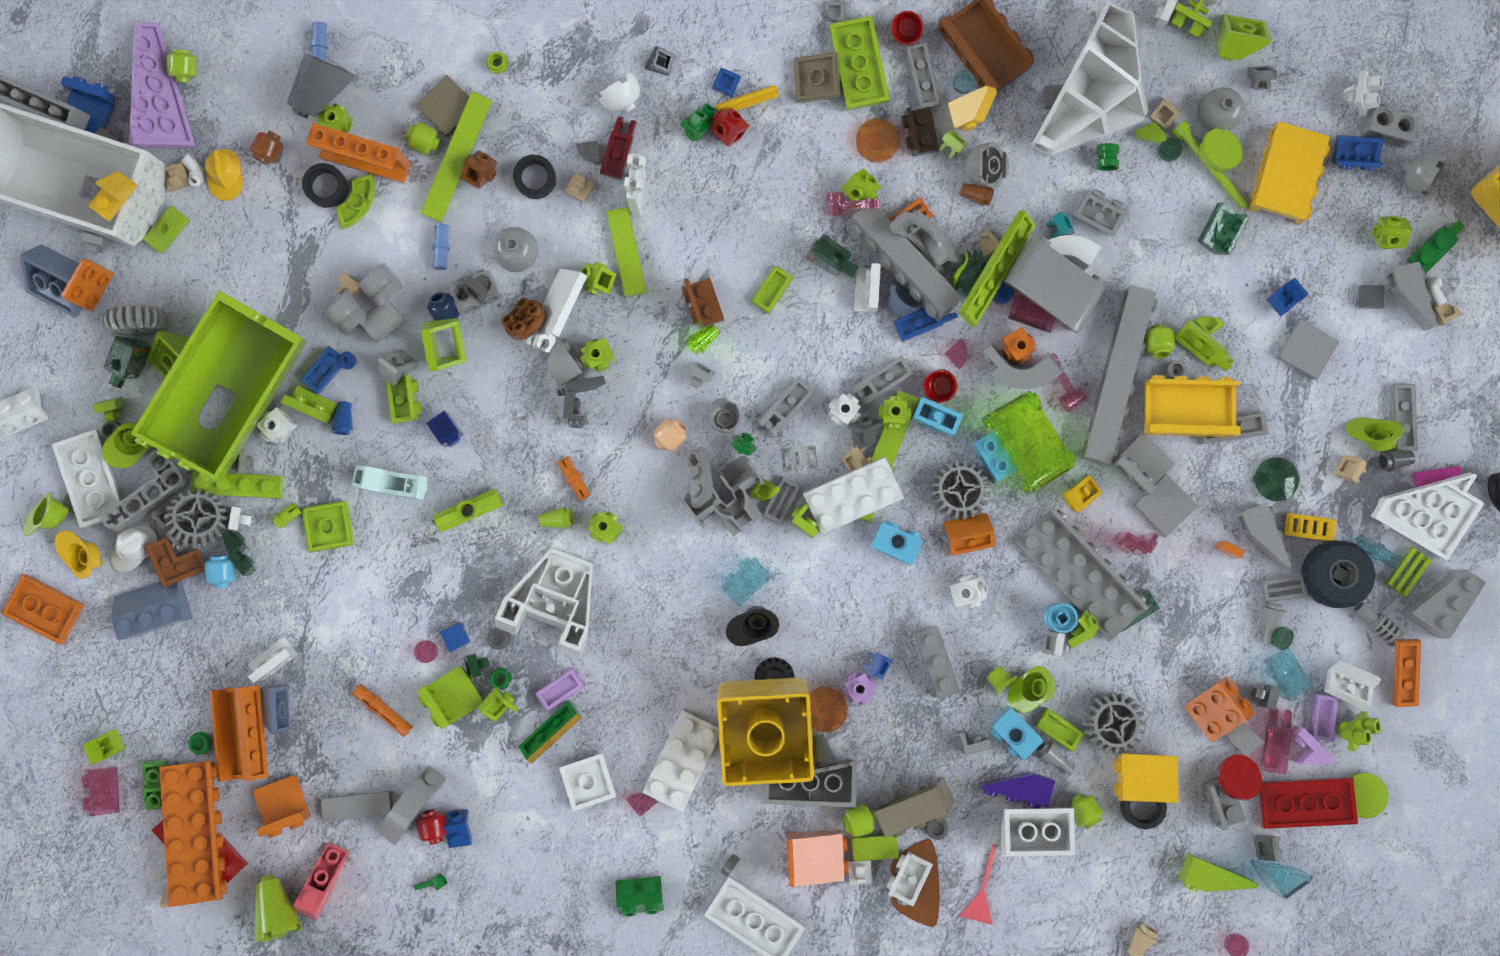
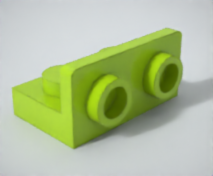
[281,386,338,424]

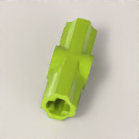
[433,488,504,533]

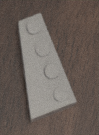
[763,761,857,807]

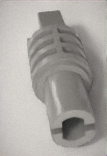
[1354,602,1405,647]

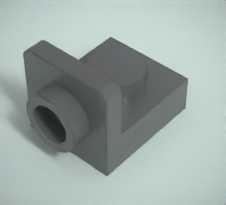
[850,416,881,450]

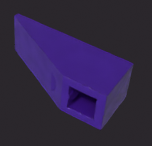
[979,772,1055,808]

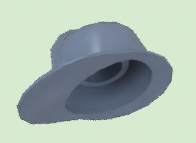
[886,282,925,317]

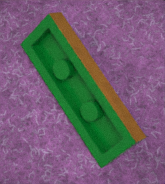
[518,700,582,764]

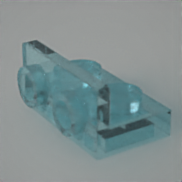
[721,557,772,607]
[1264,647,1313,701]

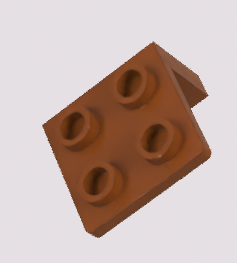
[681,278,725,329]

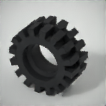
[754,657,795,680]

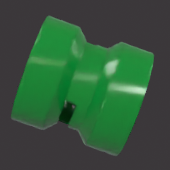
[1096,143,1120,171]

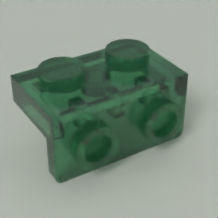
[1198,202,1249,255]

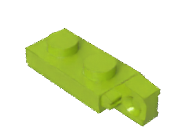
[1174,320,1234,372]

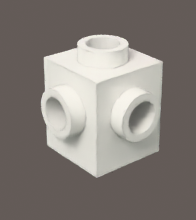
[828,394,861,427]
[256,407,298,444]
[949,574,988,609]

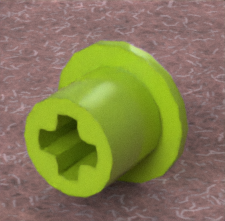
[986,665,1018,696]

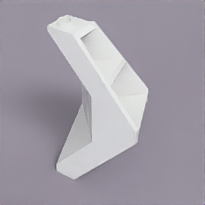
[1030,1,1149,157]

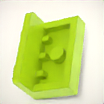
[386,374,422,424]

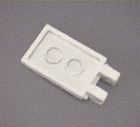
[624,153,646,216]
[523,268,587,353]

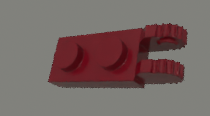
[600,116,637,180]

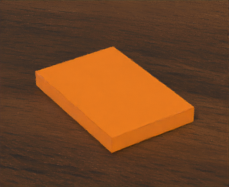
[1,574,85,645]

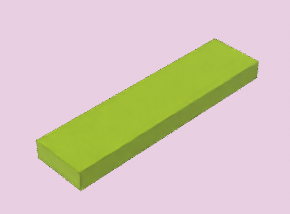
[606,207,647,298]

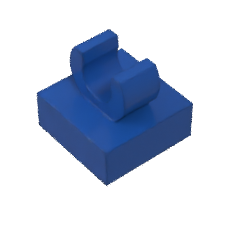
[862,652,893,680]

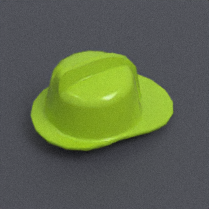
[1346,417,1404,452]
[102,422,149,468]
[23,492,69,536]
[1007,666,1056,714]

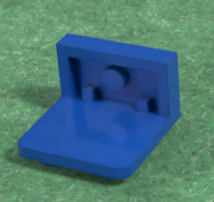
[61,76,116,134]

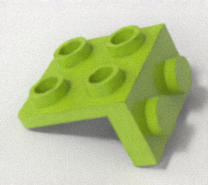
[417,666,483,730]

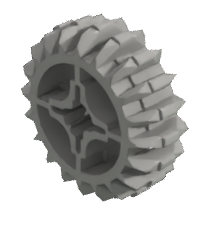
[102,305,168,337]
[930,459,991,520]
[164,489,229,549]
[1083,692,1146,755]

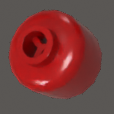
[416,809,446,845]

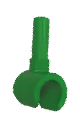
[414,874,448,891]

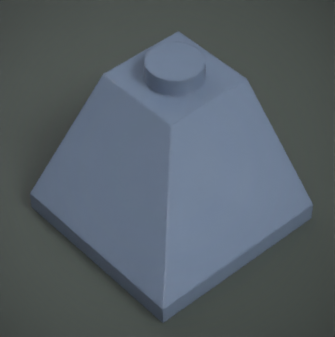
[260,685,290,735]

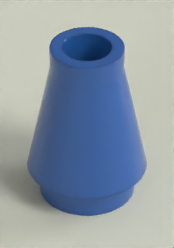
[330,401,353,436]

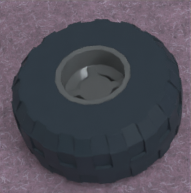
[1301,540,1376,608]

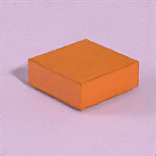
[1214,541,1245,559]

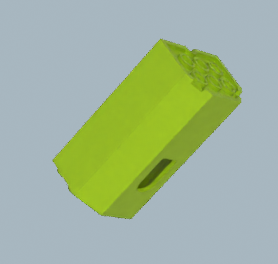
[131,290,307,483]

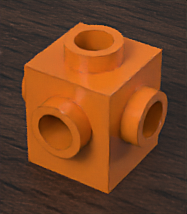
[1000,327,1036,364]

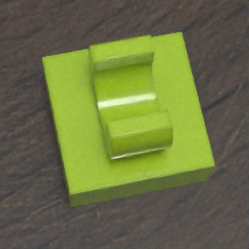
[940,130,969,158]
[92,397,125,422]

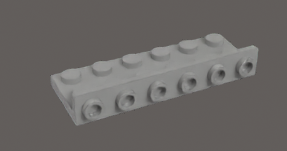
[1015,508,1149,642]

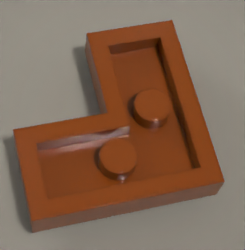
[145,537,205,588]

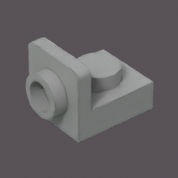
[228,451,254,474]
[955,731,992,756]

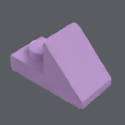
[1290,726,1337,764]

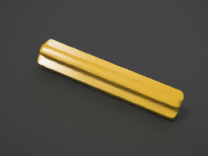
[715,85,779,112]

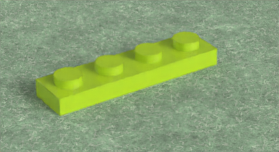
[191,471,284,499]

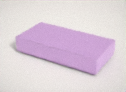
[535,668,585,712]
[1309,693,1339,742]

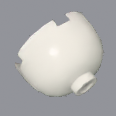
[595,71,640,114]

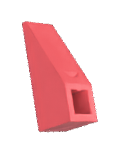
[294,842,349,921]

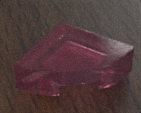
[944,338,967,370]
[626,794,658,817]

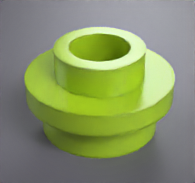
[486,51,509,74]

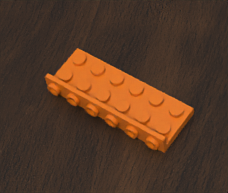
[159,760,227,907]

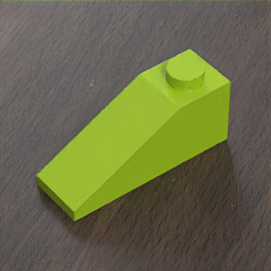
[1178,853,1259,892]

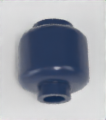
[427,292,460,320]

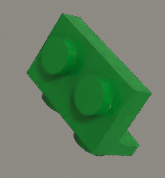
[615,876,664,917]

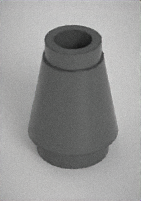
[1378,450,1415,472]
[812,734,835,769]

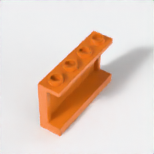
[306,123,411,184]
[210,685,268,781]

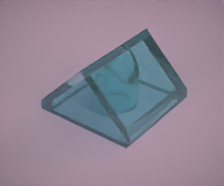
[1251,859,1313,900]

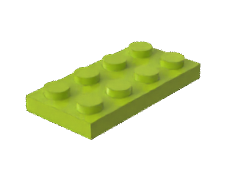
[829,16,890,111]

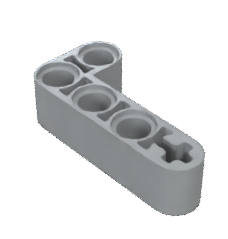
[102,451,186,532]

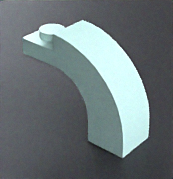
[351,465,428,500]

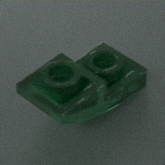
[223,530,256,576]

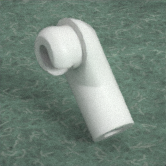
[181,154,204,187]
[1425,276,1448,307]

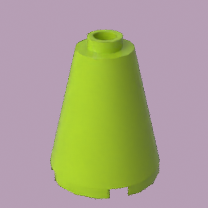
[254,875,302,943]

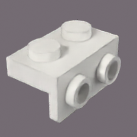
[0,387,48,436]
[1324,660,1381,711]
[886,851,933,906]

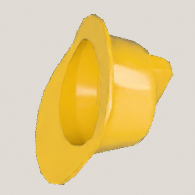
[204,149,243,201]
[55,530,103,579]

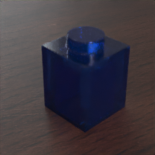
[426,410,464,447]

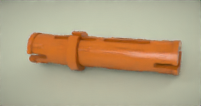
[351,683,414,738]

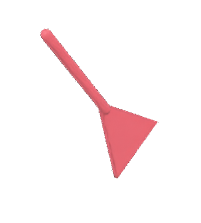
[960,845,996,925]

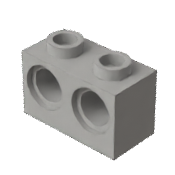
[1361,104,1420,148]
[448,269,503,316]

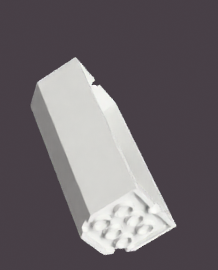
[0,103,166,246]

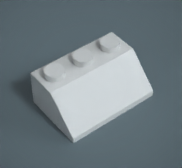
[1001,808,1075,856]

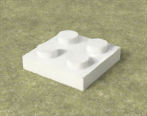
[559,753,617,811]

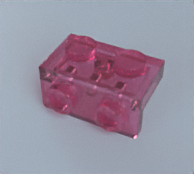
[1008,292,1055,333]
[1112,532,1158,555]
[81,766,120,816]

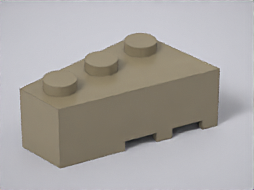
[874,777,955,838]

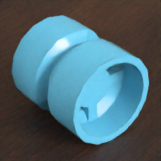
[1043,603,1078,633]

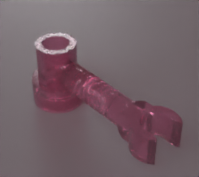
[826,192,879,216]
[1051,353,1087,412]

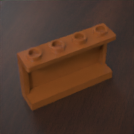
[937,0,1034,92]

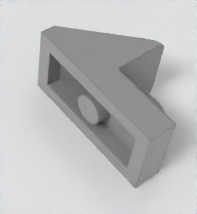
[378,350,418,387]

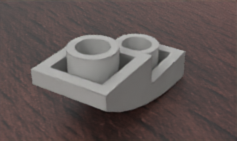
[1225,722,1264,757]

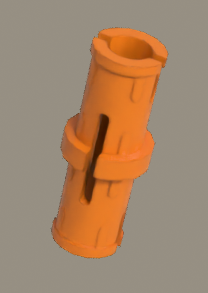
[557,456,592,502]

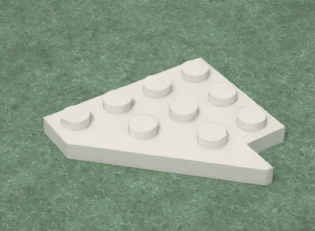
[1371,472,1485,561]

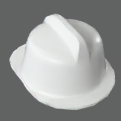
[111,525,157,573]

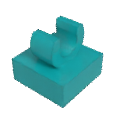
[1046,212,1075,238]

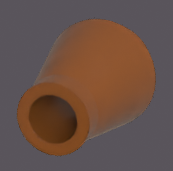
[960,183,994,206]

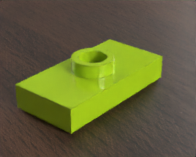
[143,205,191,254]

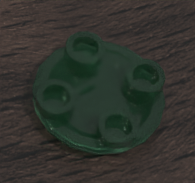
[1253,457,1299,502]

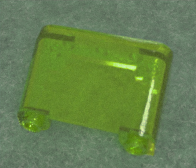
[981,391,1076,495]

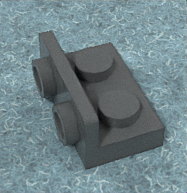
[563,391,588,428]

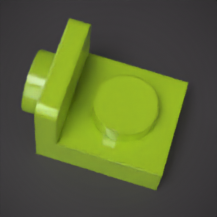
[791,504,819,539]
[1067,610,1100,649]

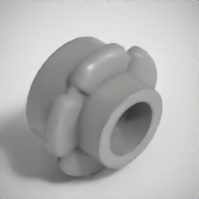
[1164,360,1187,379]

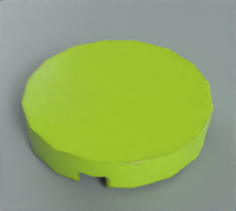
[1199,129,1243,172]
[1349,772,1389,819]

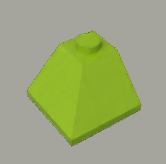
[1217,14,1272,61]
[147,331,190,378]

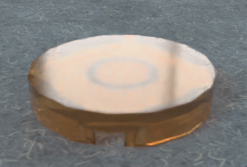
[856,118,900,163]
[809,687,848,732]

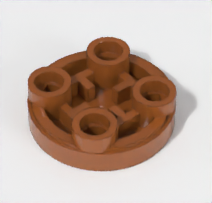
[502,297,546,340]

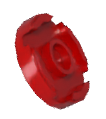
[1218,754,1263,801]

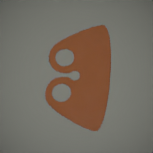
[890,839,940,927]

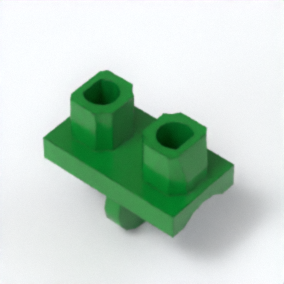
[680,103,717,141]

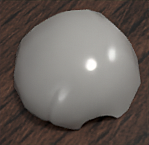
[707,397,741,434]

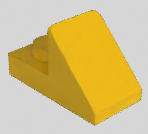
[88,171,138,221]
[1062,475,1103,512]

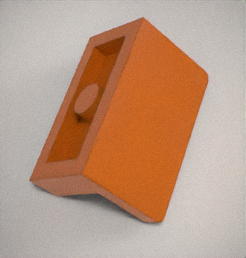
[944,513,995,556]

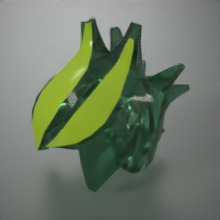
[951,250,987,296]

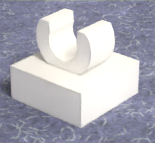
[228,507,252,530]
[848,860,872,885]

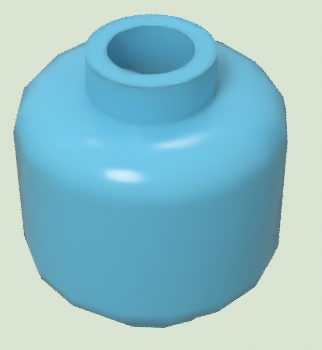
[205,555,236,588]

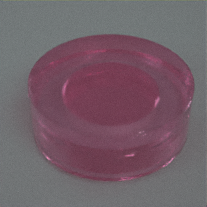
[414,640,438,663]
[1224,933,1250,956]

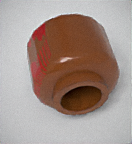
[250,130,284,165]

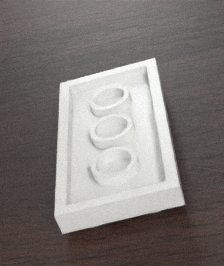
[52,429,126,529]
[803,456,904,534]
[642,709,719,812]
[704,875,806,956]

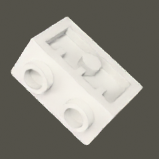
[854,263,881,313]
[248,638,298,684]

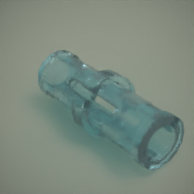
[1354,534,1402,569]

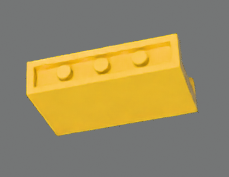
[1247,121,1330,225]
[1144,375,1241,437]

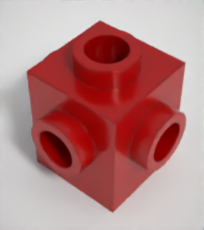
[709,107,750,147]

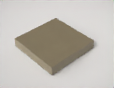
[794,52,841,103]
[416,75,469,137]

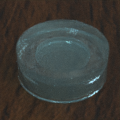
[952,70,975,94]

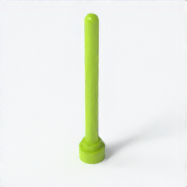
[1171,120,1247,208]

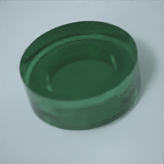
[1158,138,1182,162]
[1271,626,1294,650]

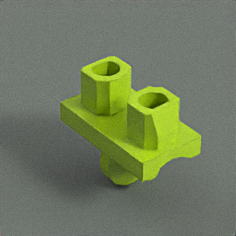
[1170,0,1213,38]
[1338,711,1382,751]

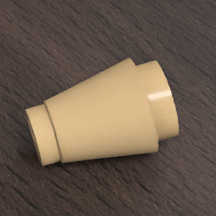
[1127,923,1158,956]

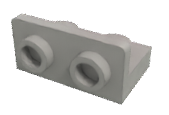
[1074,189,1127,236]
[1203,779,1246,831]

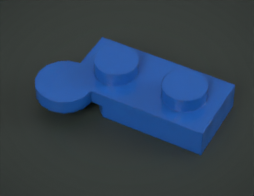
[300,346,357,395]

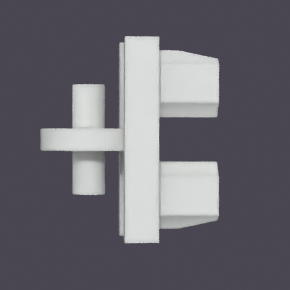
[1343,70,1383,116]

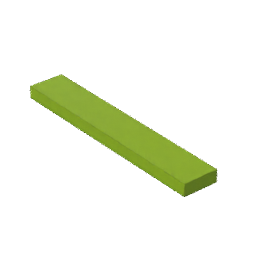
[421,91,493,223]
[958,210,1036,327]
[859,390,919,523]

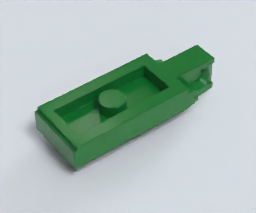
[1407,220,1465,274]

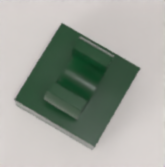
[463,654,490,679]

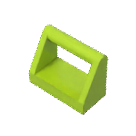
[421,318,467,371]

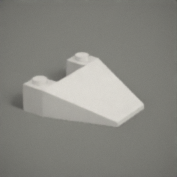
[495,548,593,659]

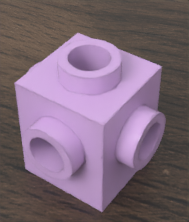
[842,671,876,706]

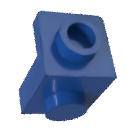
[1266,278,1308,317]
[443,809,472,848]

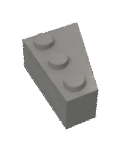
[1400,569,1486,639]

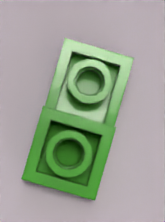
[141,759,168,810]

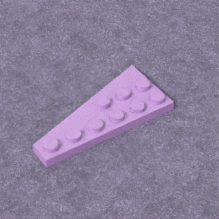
[129,22,195,149]

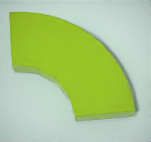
[336,174,375,230]

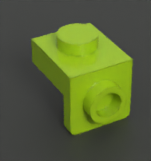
[477,688,519,722]
[82,728,126,764]

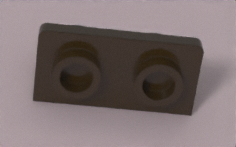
[902,107,939,157]

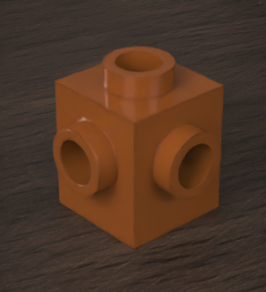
[460,150,497,189]

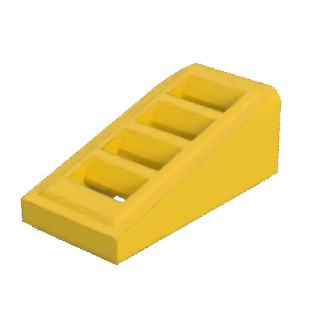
[1283,513,1336,542]

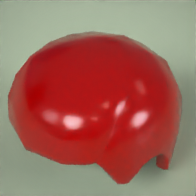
[890,11,923,45]
[923,369,958,403]

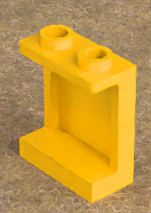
[1114,754,1179,804]

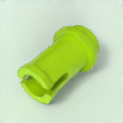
[272,502,302,529]

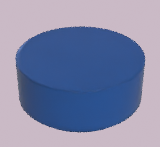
[992,282,1014,305]

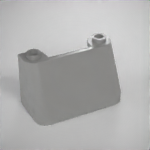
[1003,235,1105,334]

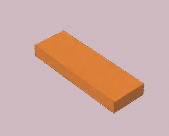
[1393,639,1421,707]

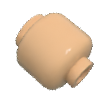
[653,418,687,451]

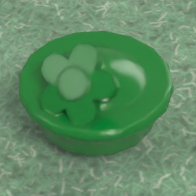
[731,433,757,456]

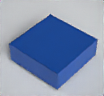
[712,68,741,98]
[440,622,471,652]

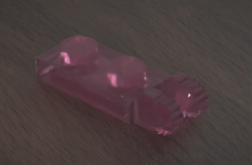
[1261,708,1292,775]

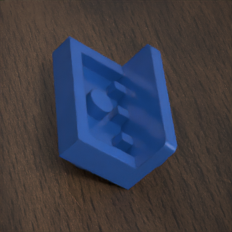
[1332,135,1384,171]

